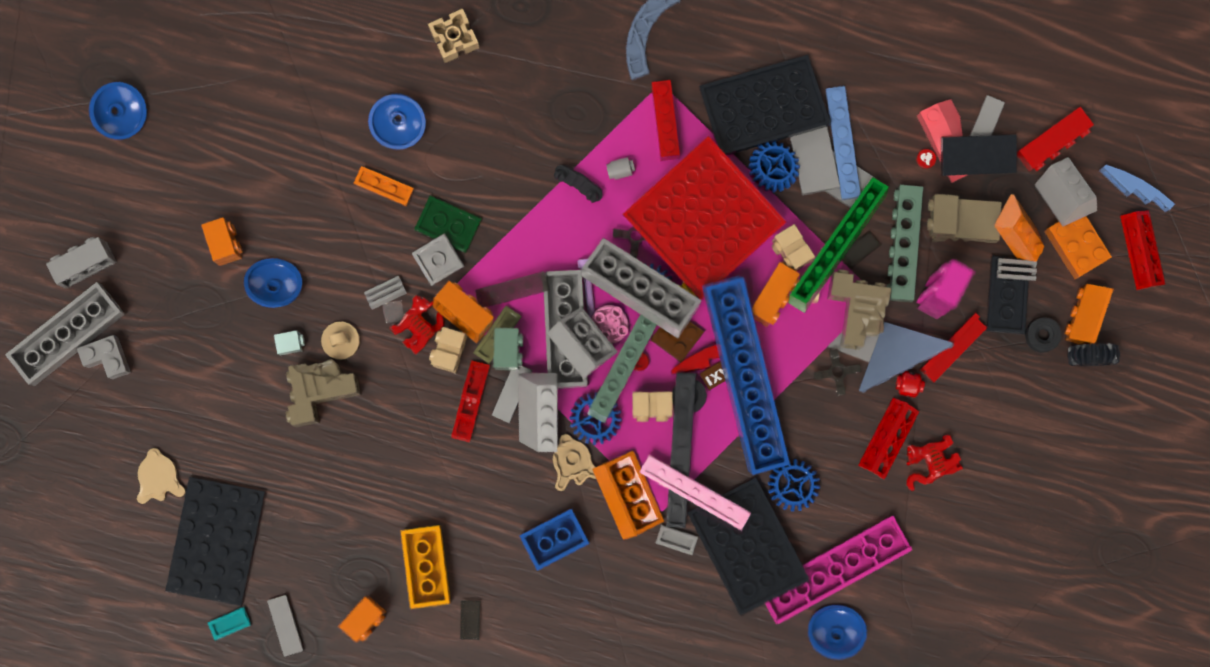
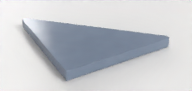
[859,322,954,393]

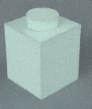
[274,331,305,355]

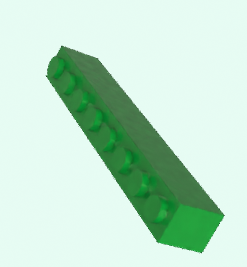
[788,177,889,313]

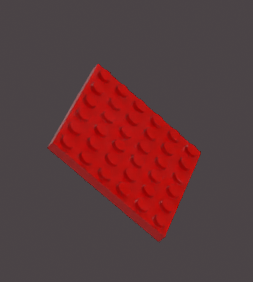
[622,136,786,300]

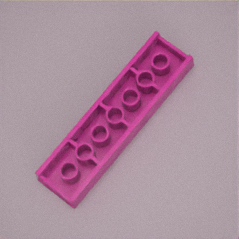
[765,516,913,624]

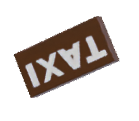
[699,361,725,391]

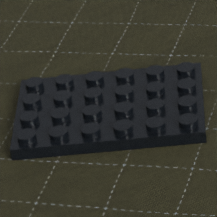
[699,55,831,156]
[165,477,266,606]
[687,478,810,617]

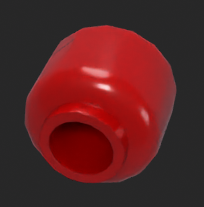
[895,371,925,398]

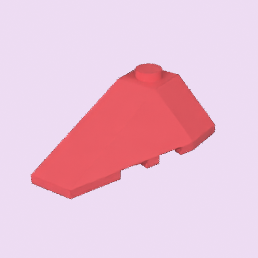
[917,99,967,183]

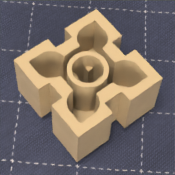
[428,9,479,63]
[771,224,815,271]
[429,327,467,374]
[632,392,672,422]

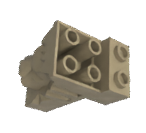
[927,194,1002,243]
[827,270,891,350]
[286,359,361,427]

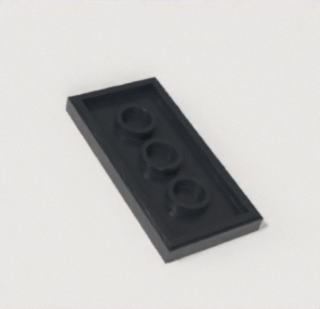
[941,134,1017,176]
[986,255,1030,335]

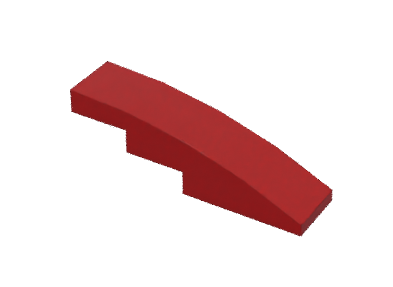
[671,345,720,375]
[451,360,490,443]

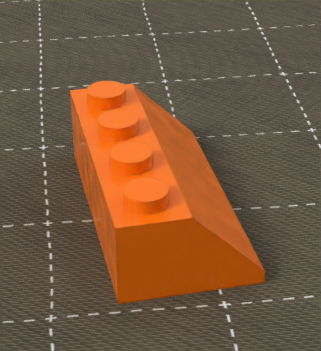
[592,451,664,540]

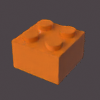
[201,217,243,266]
[339,596,386,642]

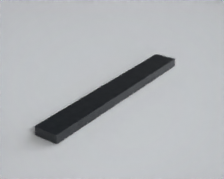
[666,372,696,528]

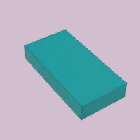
[208,607,252,641]

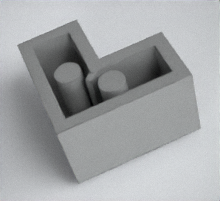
[77,335,131,379]

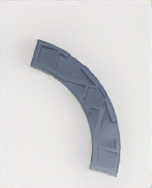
[626,0,681,80]

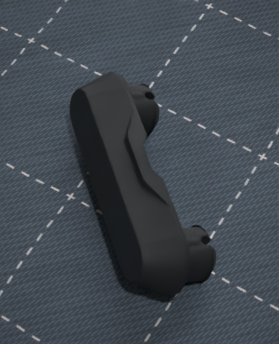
[554,165,603,203]

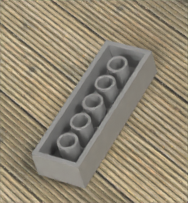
[581,238,701,338]
[543,270,587,389]
[5,282,125,386]

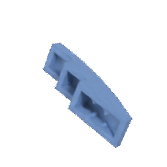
[1099,165,1175,212]

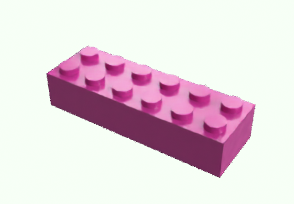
[916,260,974,319]

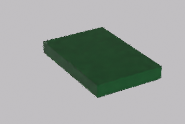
[414,195,482,254]

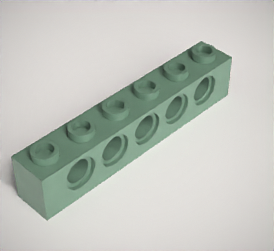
[886,185,923,302]
[588,314,657,423]

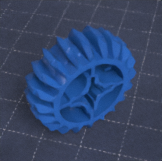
[748,141,800,193]
[569,393,622,445]
[768,459,820,512]

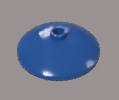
[89,82,146,140]
[368,94,426,149]
[244,258,302,308]
[808,605,867,659]

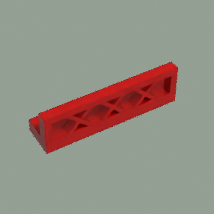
[1120,211,1165,290]
[919,313,987,383]
[858,398,919,480]

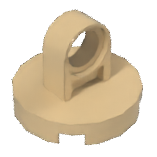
[321,322,360,360]

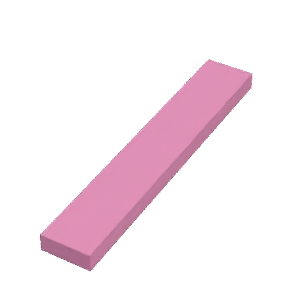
[640,455,751,530]

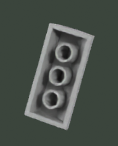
[518,373,558,452]

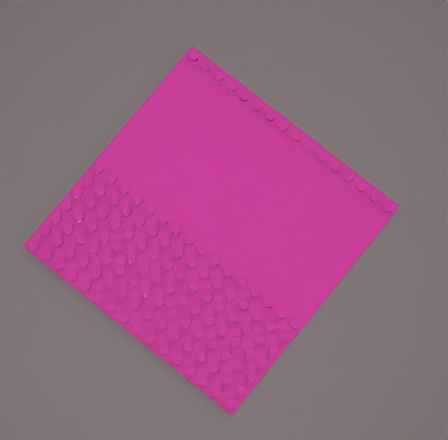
[457,92,861,511]

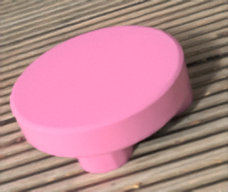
[591,305,628,344]

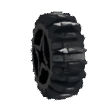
[1067,343,1120,367]

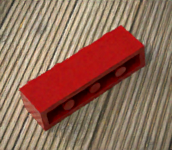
[651,80,680,161]
[1017,107,1094,172]

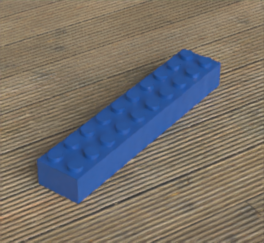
[702,276,790,475]

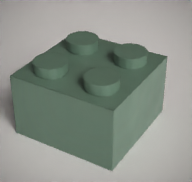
[493,328,523,371]

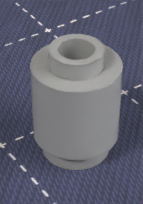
[606,157,635,180]

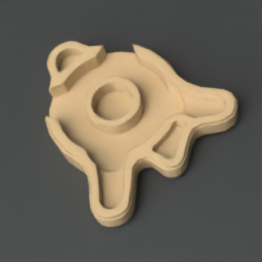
[553,434,596,491]
[137,448,186,504]

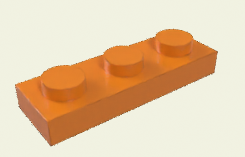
[354,166,414,207]

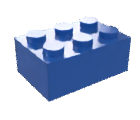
[520,509,589,571]

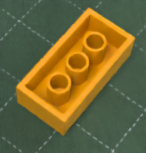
[401,526,451,609]

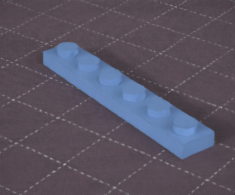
[826,86,860,200]

